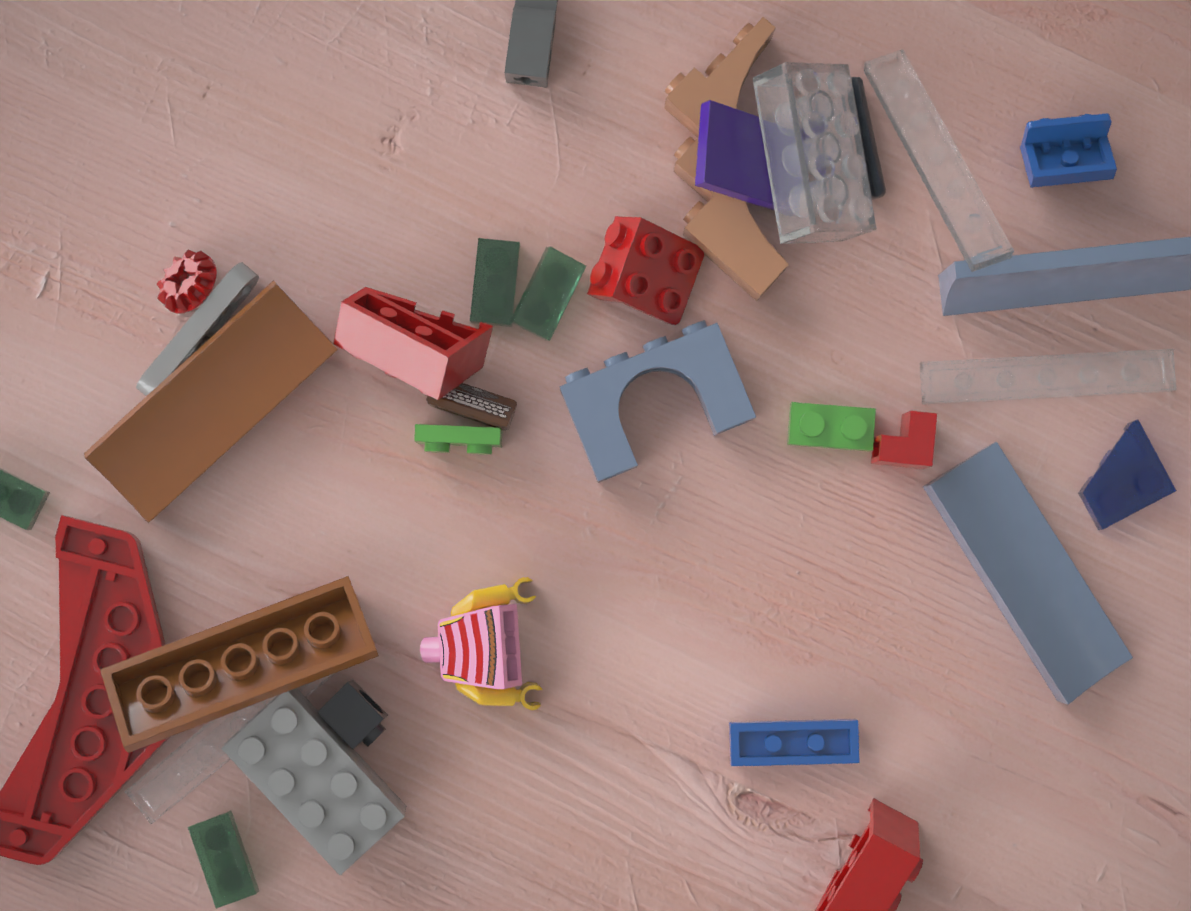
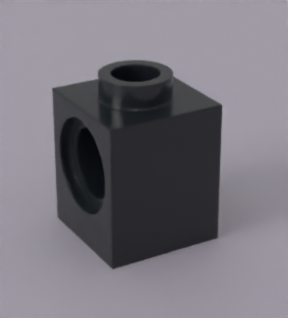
[317,679,388,749]

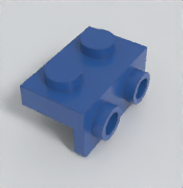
[1020,113,1117,188]

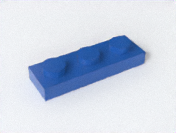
[729,719,860,767]

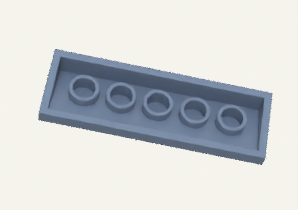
[938,237,1191,316]
[923,442,1133,705]

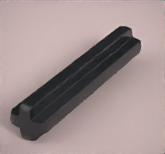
[839,77,886,200]

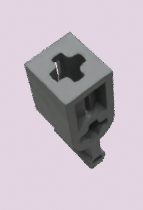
[504,0,558,88]

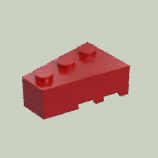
[333,287,493,400]
[815,798,923,911]

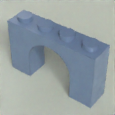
[560,320,756,483]

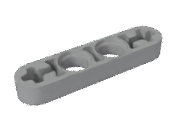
[136,262,259,396]

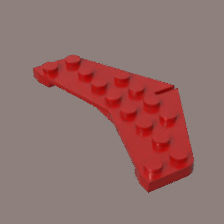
[0,515,170,865]

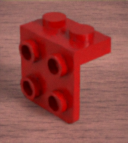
[587,216,704,325]

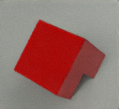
[871,411,937,469]

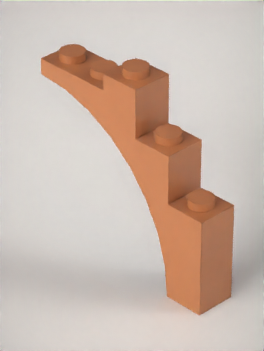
[664,17,789,301]

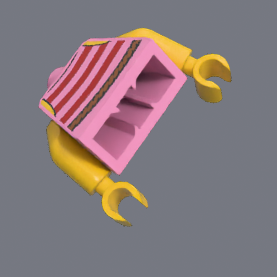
[420,577,543,710]

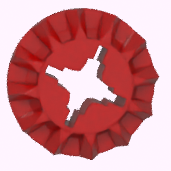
[157,249,217,314]

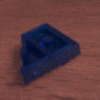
[1078,419,1177,530]

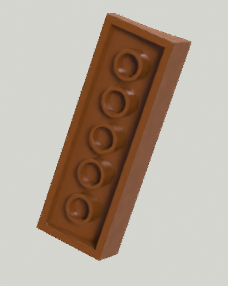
[84,280,338,523]
[100,576,379,753]

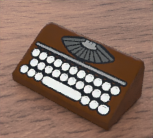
[426,383,517,431]

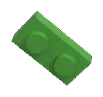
[787,402,876,451]
[414,424,502,455]

